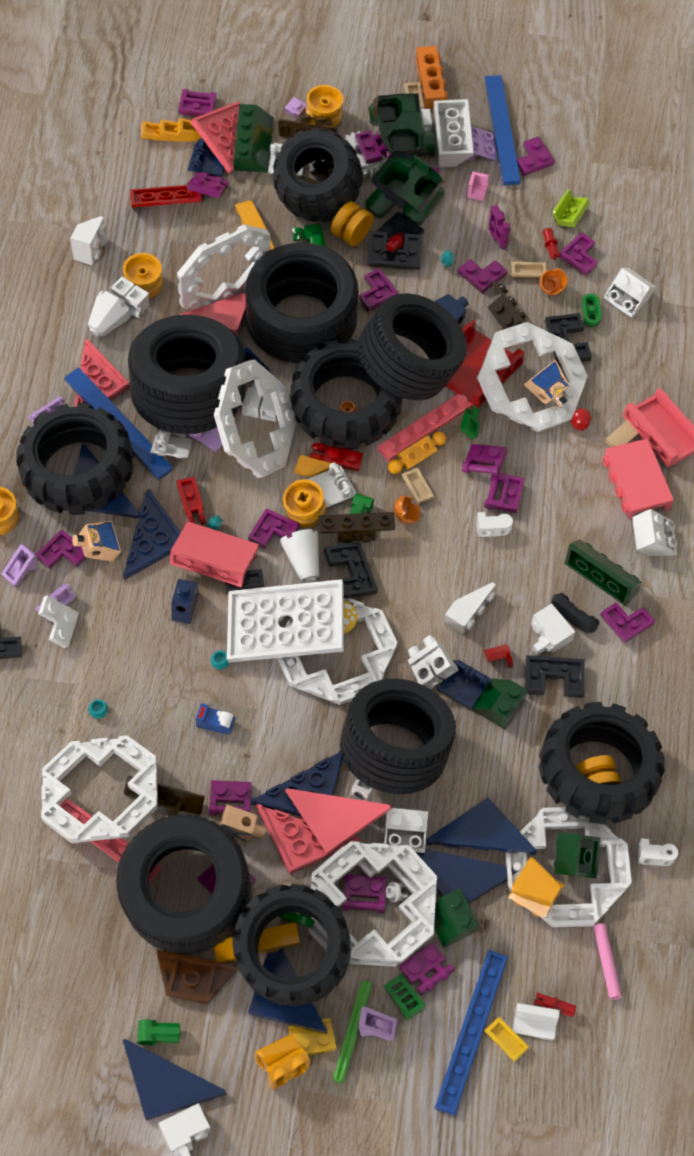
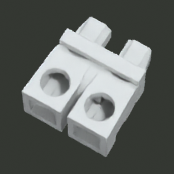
[408,635,459,689]

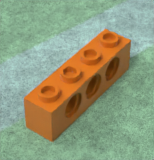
[416,46,448,109]

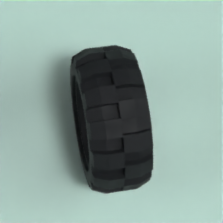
[290,339,402,449]
[16,403,134,515]
[539,702,665,824]

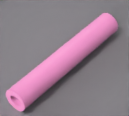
[593,924,622,1000]

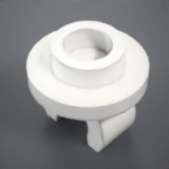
[386,882,408,903]

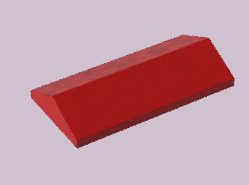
[130,185,201,208]

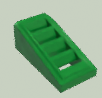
[383,974,425,1021]

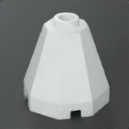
[88,291,133,337]

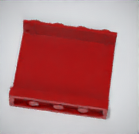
[446,319,524,408]

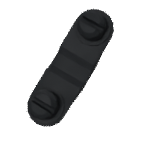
[551,593,599,633]

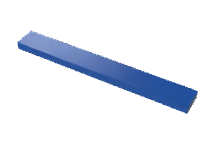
[485,75,521,185]
[64,367,173,481]
[434,949,508,1116]

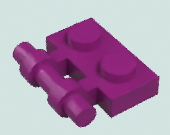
[355,129,393,164]
[187,172,229,198]
[488,205,511,249]
[399,942,455,995]

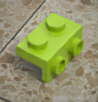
[553,189,590,227]

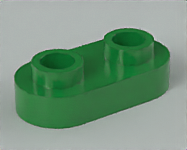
[581,294,602,327]
[279,913,315,929]

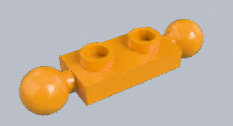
[388,431,447,474]

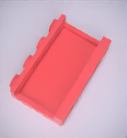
[622,388,694,468]
[602,438,674,519]
[170,521,259,587]

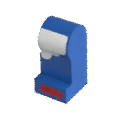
[196,703,236,734]

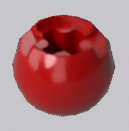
[571,408,592,431]

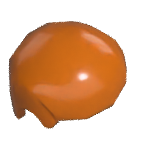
[539,268,568,296]
[394,495,420,524]

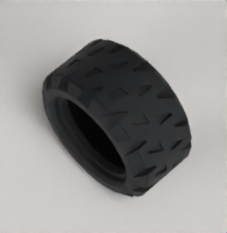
[233,884,351,1007]

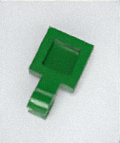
[292,224,324,243]
[460,405,480,439]

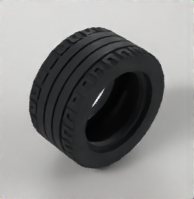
[358,293,467,401]
[340,679,456,794]

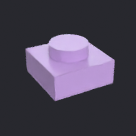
[284,97,306,119]

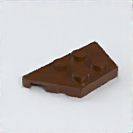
[156,949,237,1005]

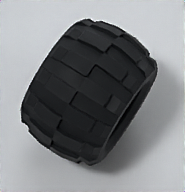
[272,128,363,222]

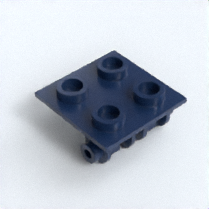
[188,138,224,176]
[437,660,491,709]

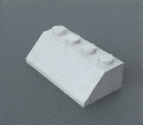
[433,99,474,167]

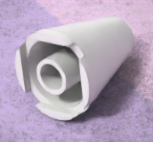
[280,529,319,583]

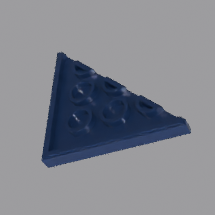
[75,444,139,519]
[123,489,181,580]
[251,751,343,817]
[426,798,537,855]
[416,849,519,904]
[248,948,328,1034]
[123,1039,226,1121]

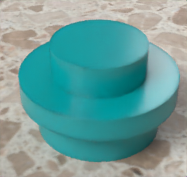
[440,249,454,267]
[207,514,223,531]
[210,650,230,670]
[88,699,108,719]

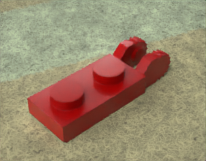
[309,443,363,472]
[176,477,206,525]

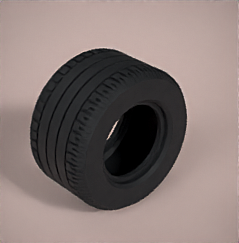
[245,242,359,363]
[128,314,245,434]
[116,814,251,954]

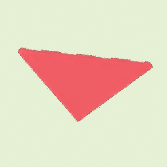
[191,101,240,174]
[179,292,246,335]
[75,339,130,407]
[285,788,392,854]
[256,804,361,875]

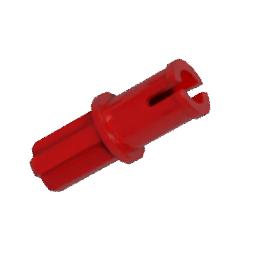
[542,228,560,260]
[386,233,405,252]
[533,992,576,1017]

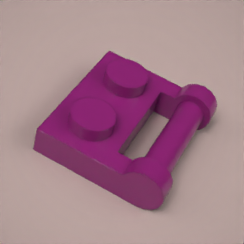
[178,89,217,116]
[462,444,508,476]
[484,473,525,514]
[209,780,252,816]
[343,874,387,914]

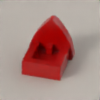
[483,644,513,668]

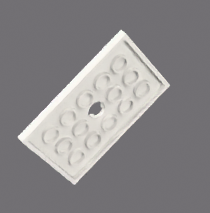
[227,579,344,663]

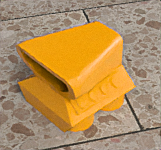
[508,857,564,918]
[255,1033,310,1090]

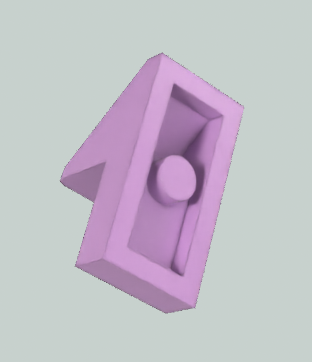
[1,543,37,586]
[359,1006,397,1041]

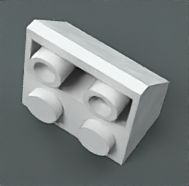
[70,216,108,266]
[603,268,657,317]
[632,509,677,556]
[384,807,428,853]

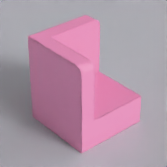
[467,171,489,201]

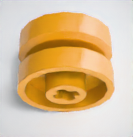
[306,85,344,127]
[331,201,374,247]
[123,253,163,299]
[283,479,327,528]
[0,487,19,535]
[575,755,622,785]

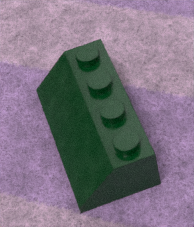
[234,104,274,173]
[564,539,642,606]

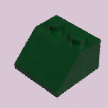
[472,678,528,729]
[554,832,601,878]
[434,888,481,948]

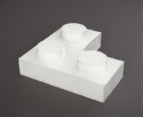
[38,596,79,648]

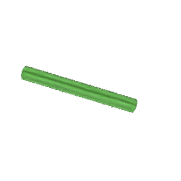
[333,980,372,1083]

